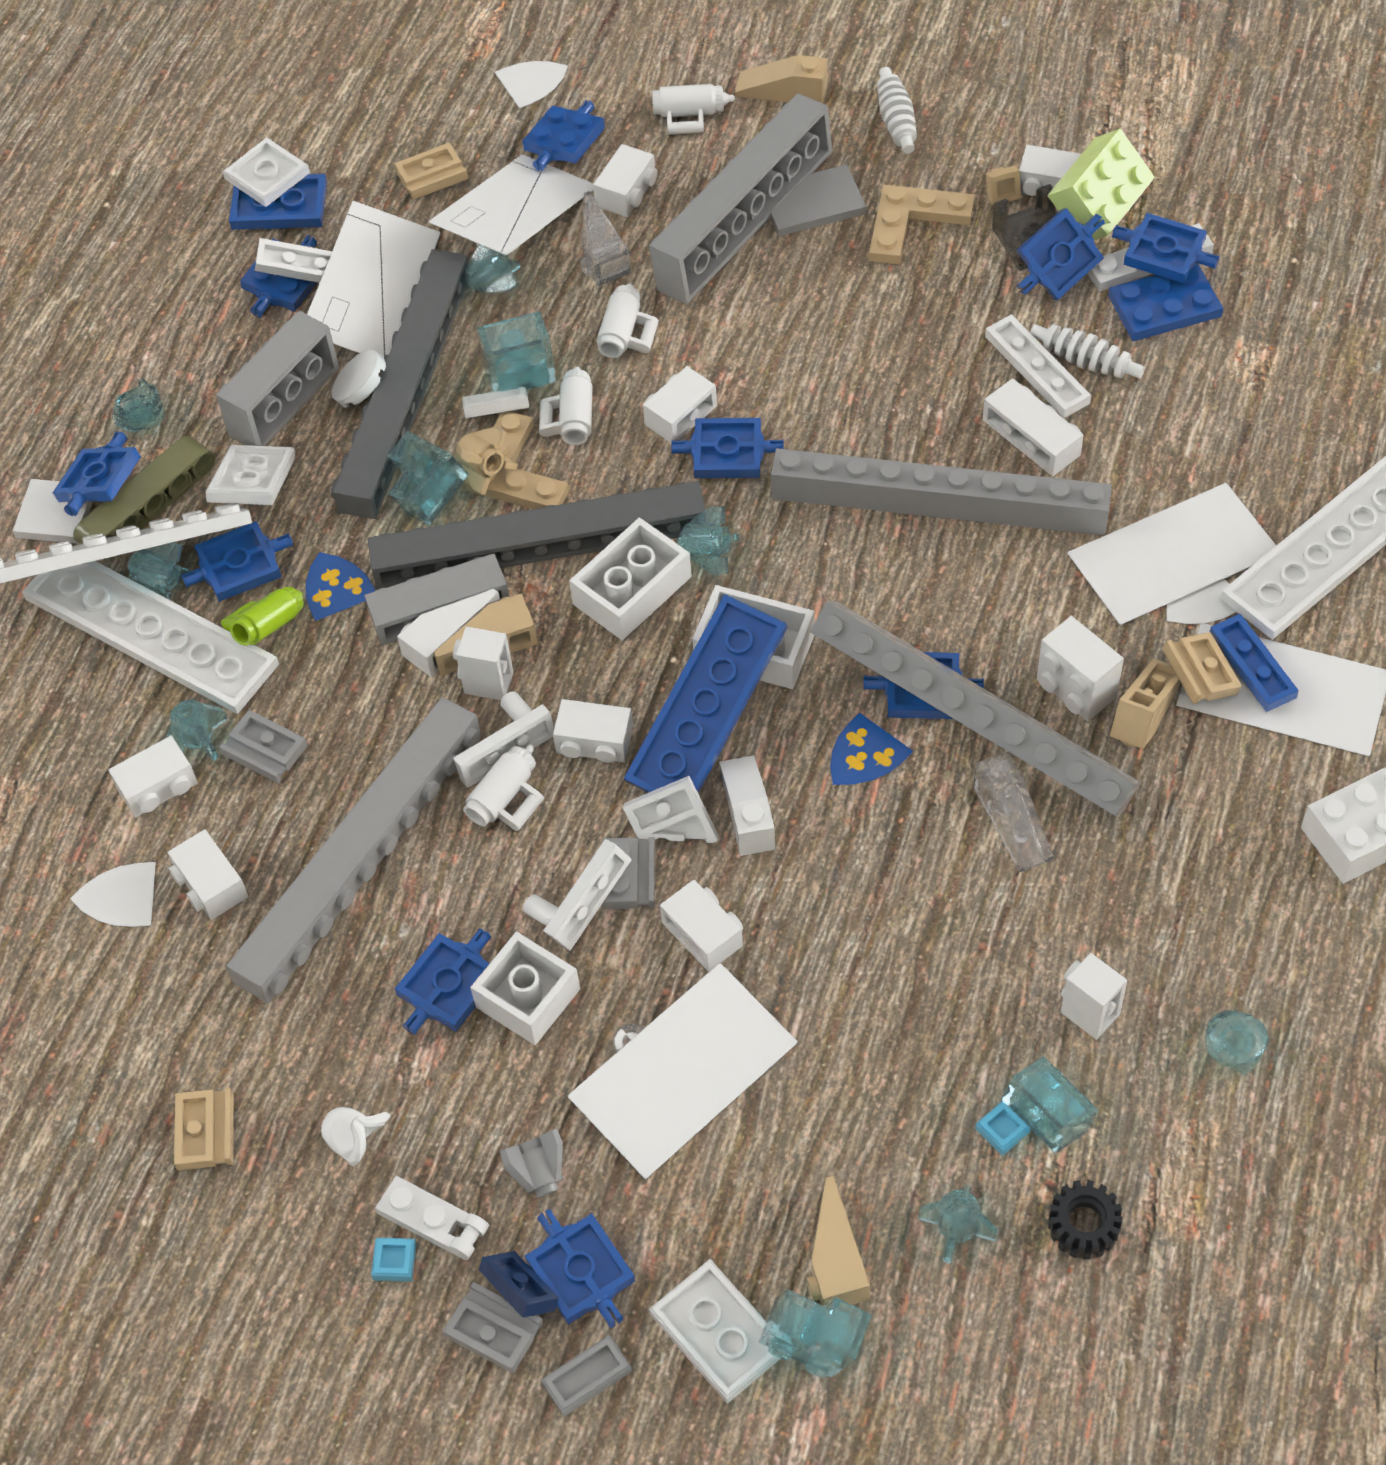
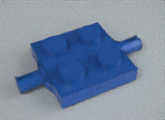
[522,100,605,172]
[1016,208,1105,300]
[1112,213,1220,283]
[240,235,317,317]
[671,418,784,478]
[52,431,141,516]
[181,521,293,602]
[863,652,984,719]
[395,928,491,1035]
[525,1209,636,1328]

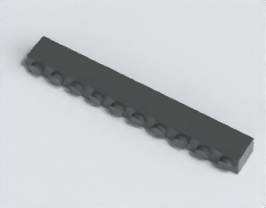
[331,249,471,519]
[367,481,708,589]

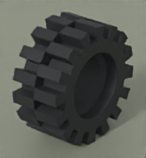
[1048,1180,1123,1260]

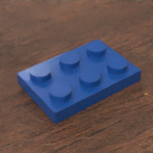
[229,174,327,230]
[1108,263,1224,341]

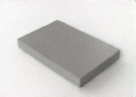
[765,164,866,236]

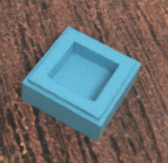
[975,1100,1031,1156]
[371,1238,417,1282]

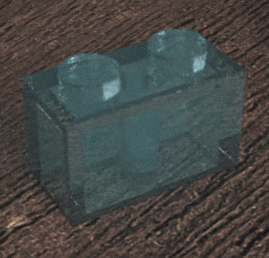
[1001,1056,1099,1154]

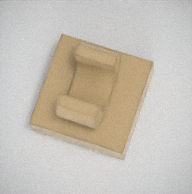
[986,166,1022,206]

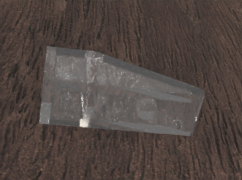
[580,191,631,286]
[973,751,1053,872]

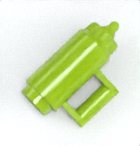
[221,586,304,646]

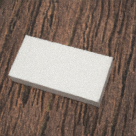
[462,387,529,418]

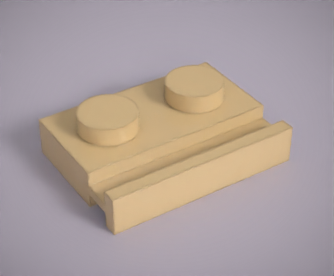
[394,142,468,200]
[1162,632,1242,704]
[174,1088,234,1171]

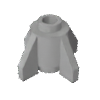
[500,1129,564,1198]

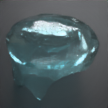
[113,378,165,432]
[1205,1010,1268,1075]

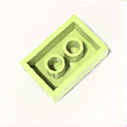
[1047,129,1155,240]

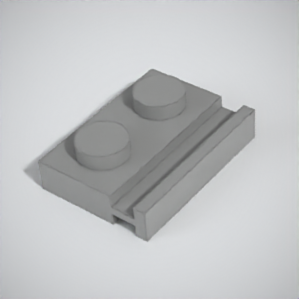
[219,710,308,784]
[601,837,655,909]
[443,1282,543,1374]

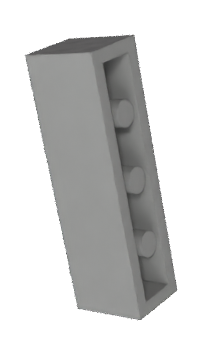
[364,553,509,646]

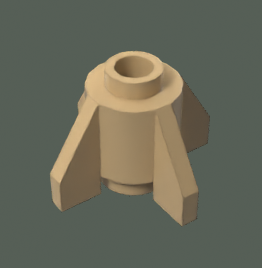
[456,427,518,494]

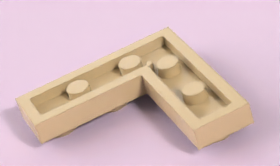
[869,185,975,265]
[464,411,569,509]

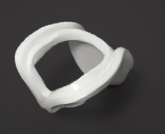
[321,1107,391,1167]

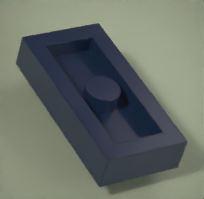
[479,1251,559,1318]

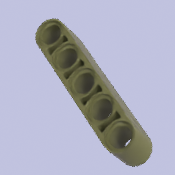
[73,435,215,544]

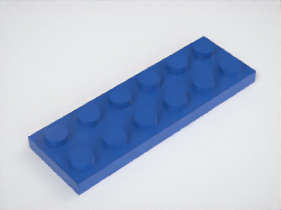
[624,594,788,793]

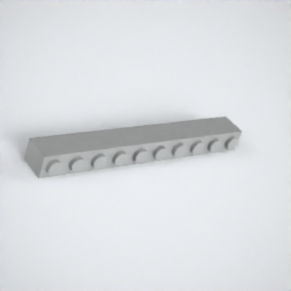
[771,448,1112,536]
[810,601,1141,816]
[226,697,481,1003]

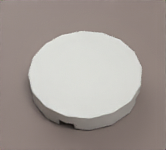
[331,349,386,408]

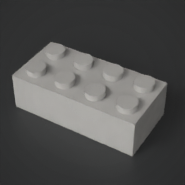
[216,311,339,446]

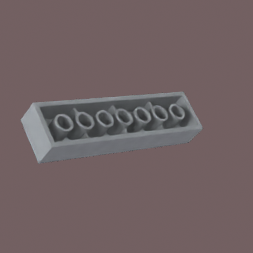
[649,93,832,304]

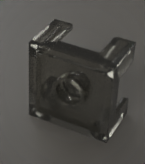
[992,184,1057,271]

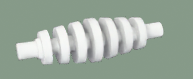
[877,67,917,154]
[1030,324,1145,379]

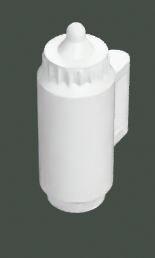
[652,84,735,135]
[597,283,659,358]
[539,367,593,445]
[463,745,544,831]

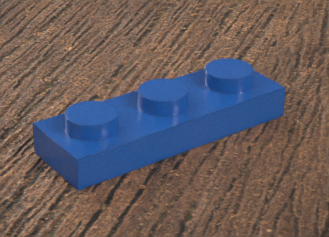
[1210,613,1299,712]

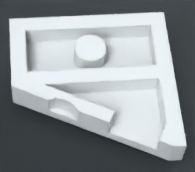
[623,776,719,843]

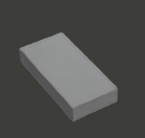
[541,1335,632,1417]

